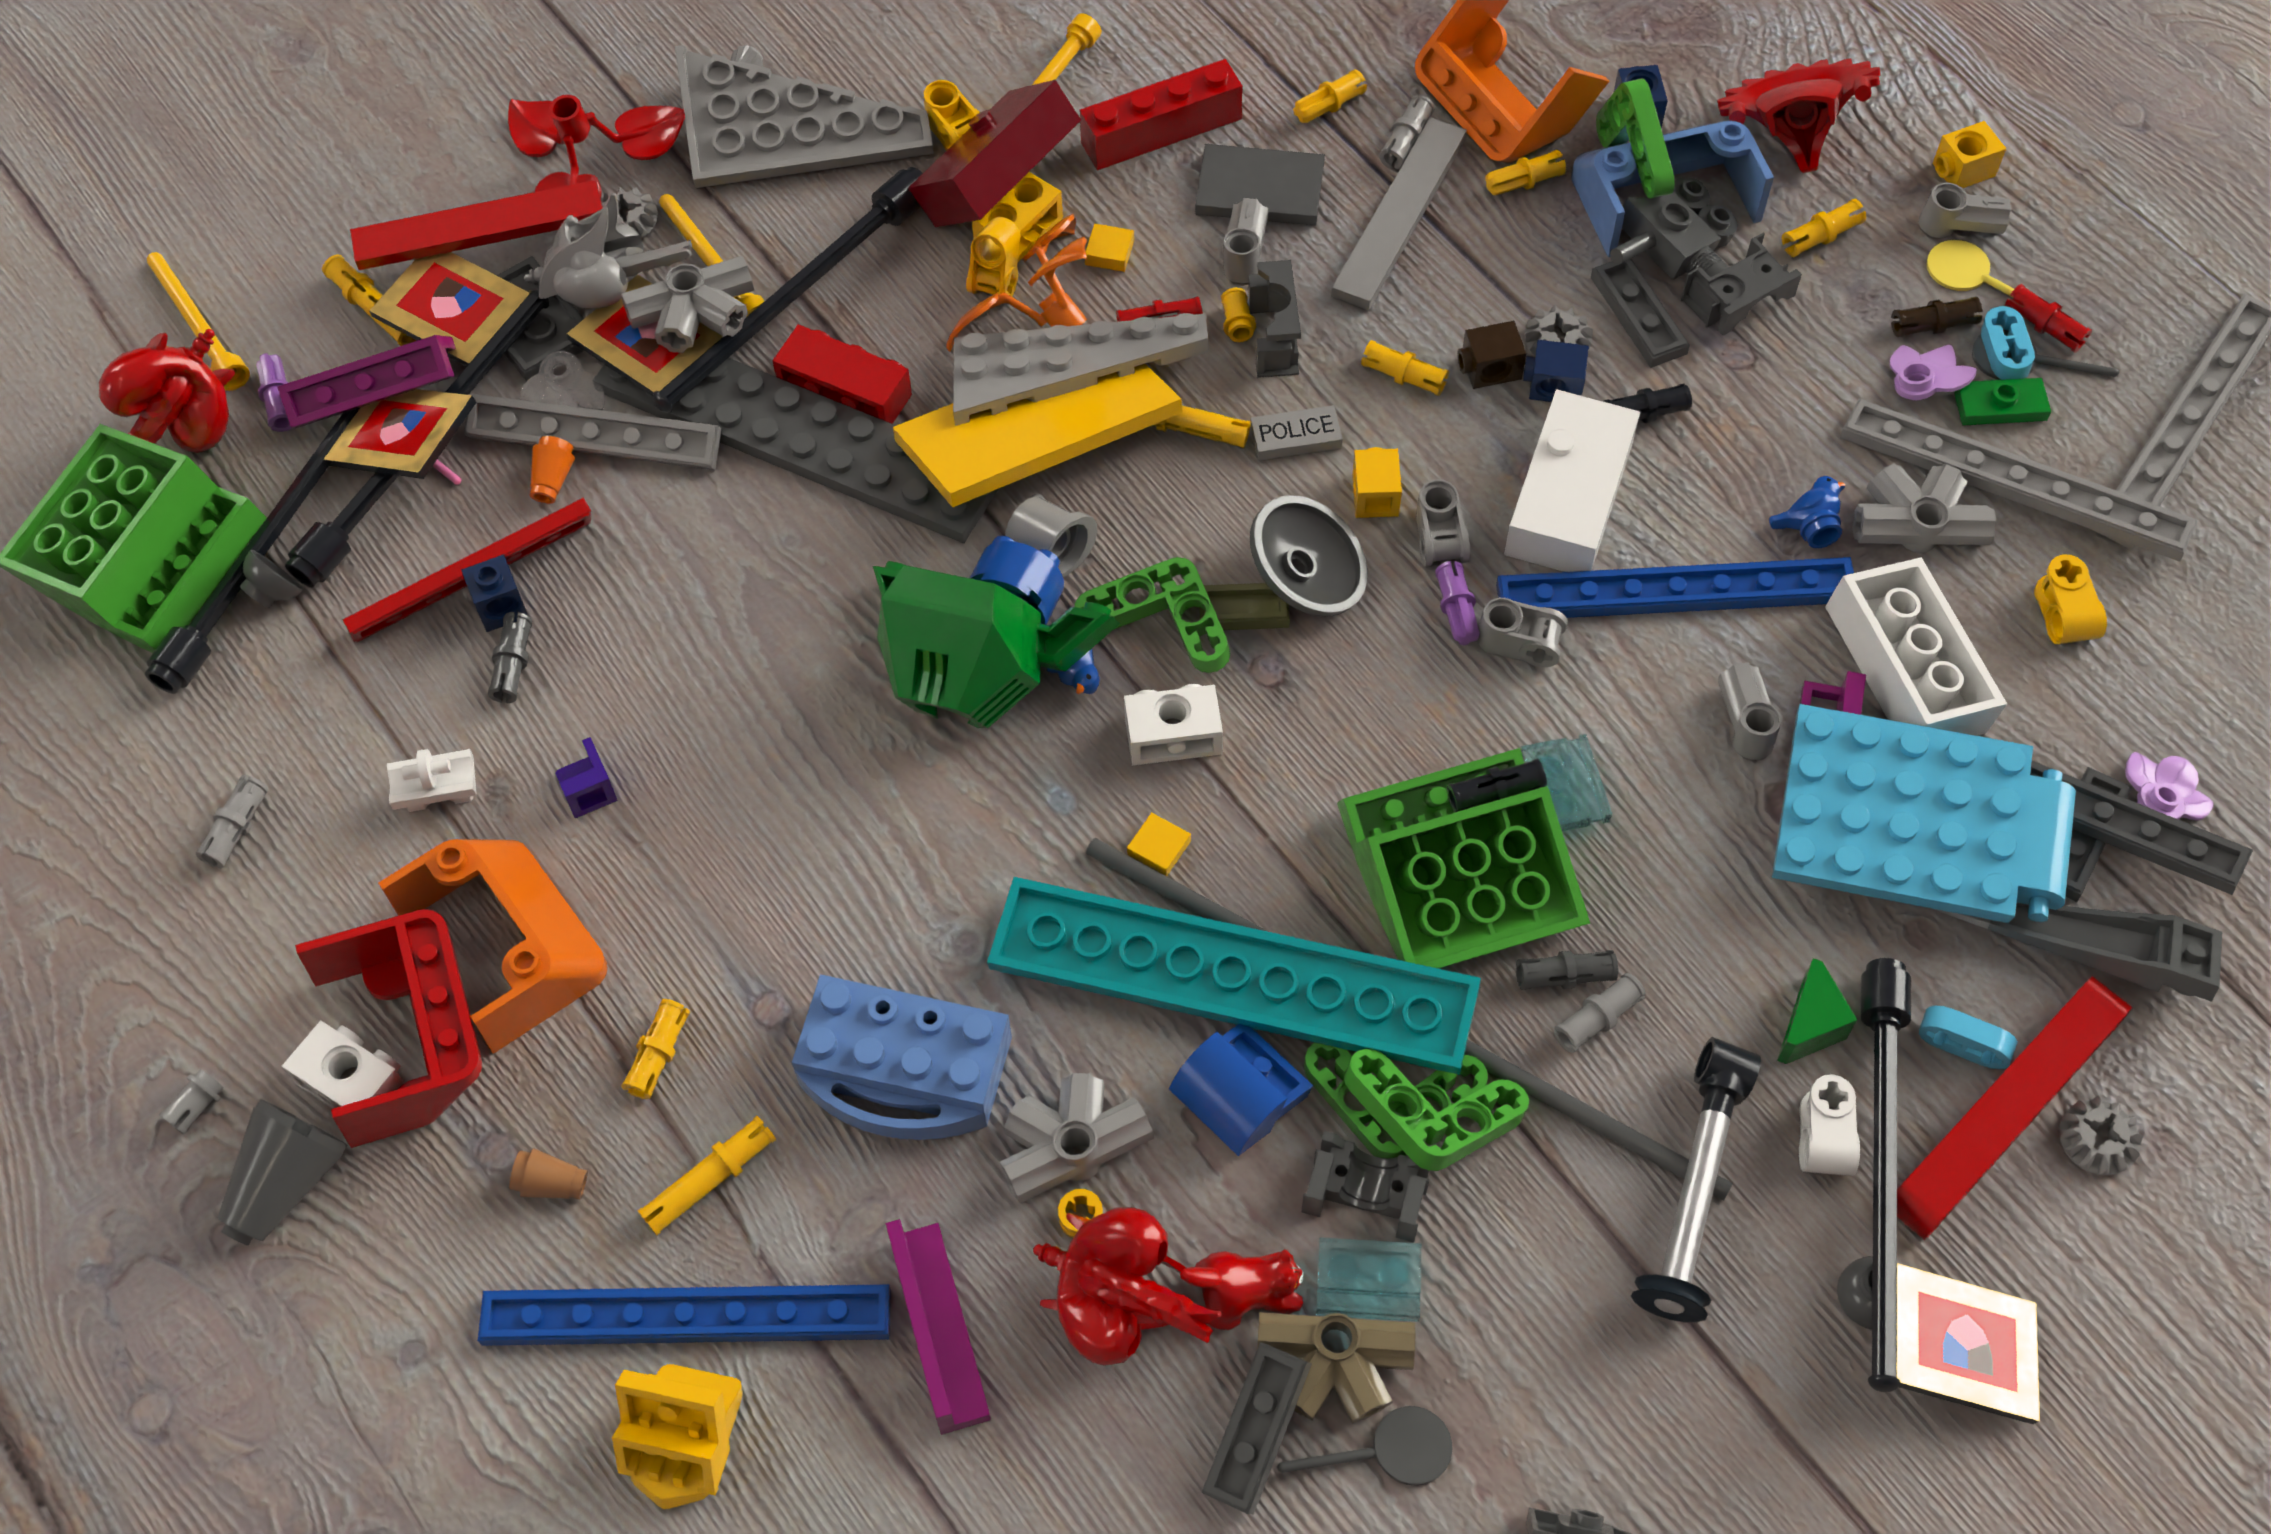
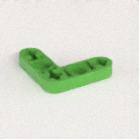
[1596,78,1675,199]
[1074,557,1230,673]
[1304,1042,1488,1159]
[1344,1049,1529,1171]

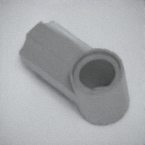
[1918,182,2011,238]
[1223,198,1268,284]
[1718,662,1782,760]

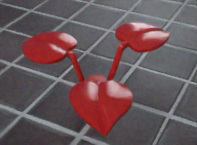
[508,95,685,197]

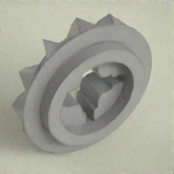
[602,187,658,238]
[1525,305,1593,355]
[2059,1096,2144,1175]

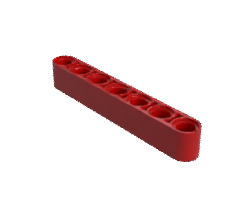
[1897,976,2133,1241]

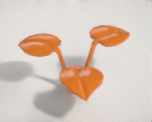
[946,214,1087,352]

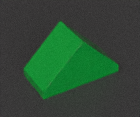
[1777,958,1857,1064]

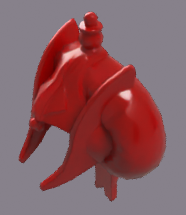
[99,329,235,453]
[1033,1207,1221,1366]

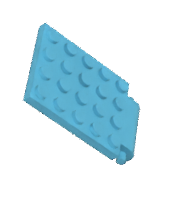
[1772,704,2076,923]

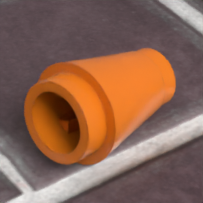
[529,436,575,504]

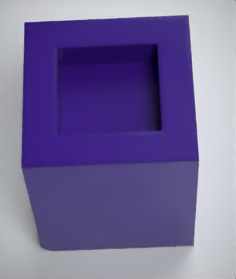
[555,737,618,818]

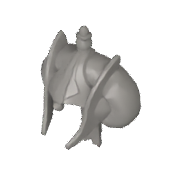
[524,193,692,309]

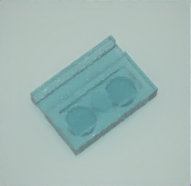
[1521,734,1612,831]
[1316,1237,1422,1322]

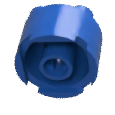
[970,536,1064,625]

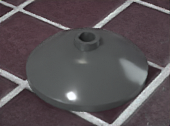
[1250,495,1368,617]

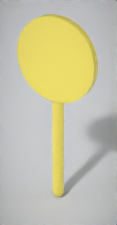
[1926,240,2014,298]

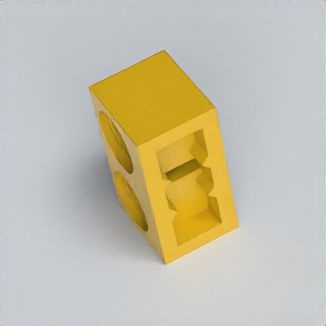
[972,172,1063,262]

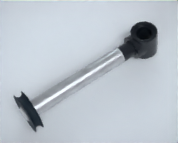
[1631,1037,1761,1322]

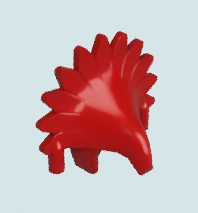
[1717,58,1881,173]

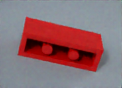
[772,324,912,424]

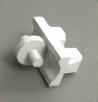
[387,749,476,812]

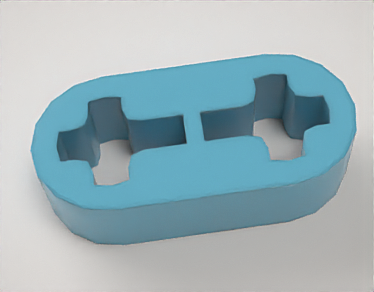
[1981,306,2035,380]
[1919,1006,2017,1069]

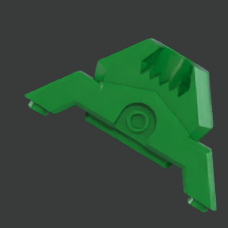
[873,561,1120,728]

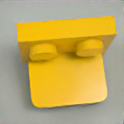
[612,1364,743,1509]

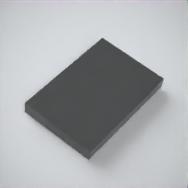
[1195,144,1325,226]
[497,256,584,383]

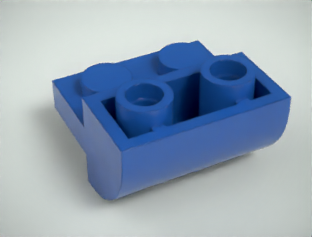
[1169,1024,1313,1156]

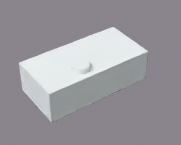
[1504,389,1640,572]
[1825,557,2007,736]

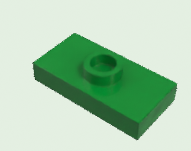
[1954,378,2051,426]

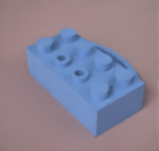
[792,974,1012,1140]

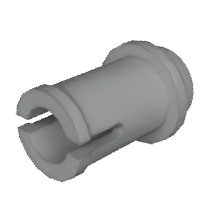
[159,1069,224,1134]

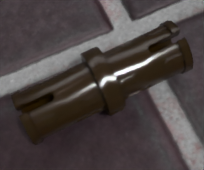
[1891,297,1983,337]

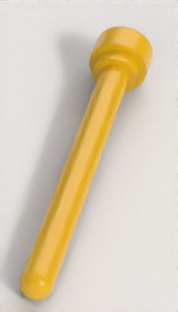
[1032,13,1102,85]
[659,194,765,317]
[147,252,250,391]

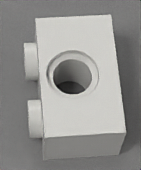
[1124,684,1223,766]
[282,1020,405,1109]

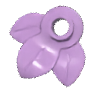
[1890,345,1977,400]
[2125,752,2213,821]

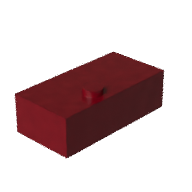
[908,80,1081,227]

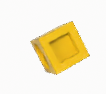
[1932,121,2006,188]
[1352,447,1402,518]

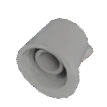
[1005,494,1097,577]

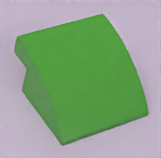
[0,424,267,653]
[1337,748,1590,968]

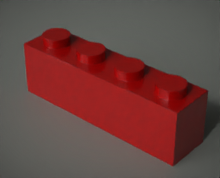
[1079,59,1243,171]

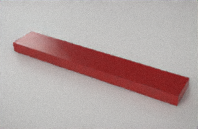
[350,180,603,270]
[342,497,591,642]

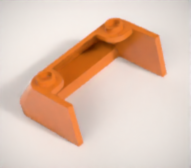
[1415,0,1610,163]
[378,839,607,1054]

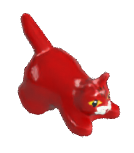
[1180,1249,1304,1330]

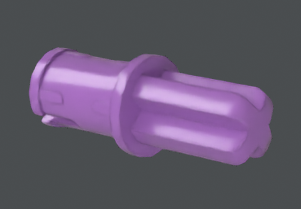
[256,353,292,432]
[1435,561,1480,646]

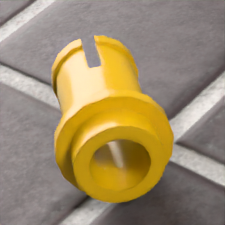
[1221,287,1256,342]

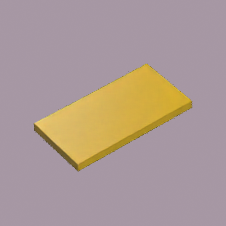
[893,364,1183,507]

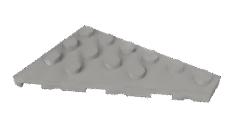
[675,45,934,188]

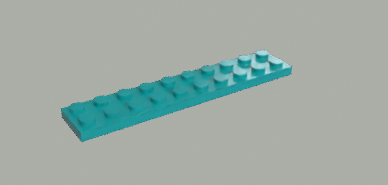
[987,877,1481,1075]

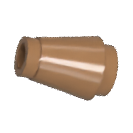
[509,1148,588,1200]

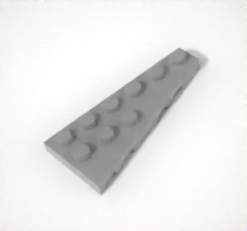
[953,313,1209,426]

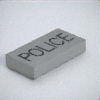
[1250,405,1343,461]

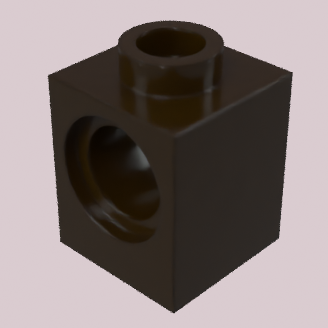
[1457,321,1527,389]

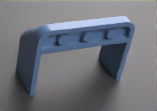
[1571,121,1774,257]

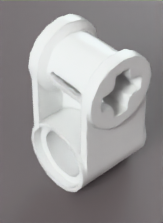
[1799,1074,1860,1176]

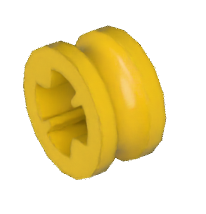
[1058,1189,1103,1238]

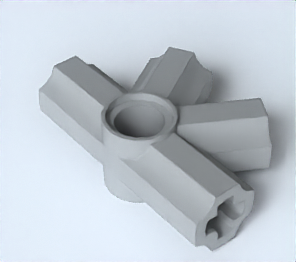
[620,256,754,353]
[1852,463,1996,553]
[1000,1073,1154,1204]

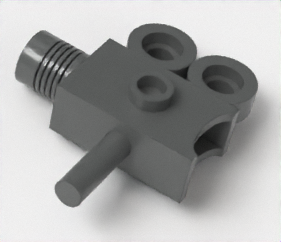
[1610,178,1738,280]

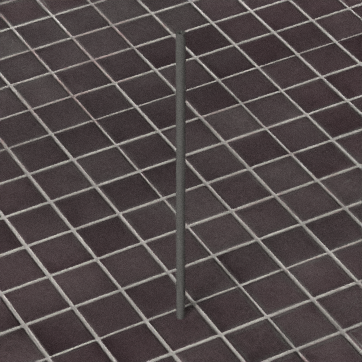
[1086,838,1733,1201]

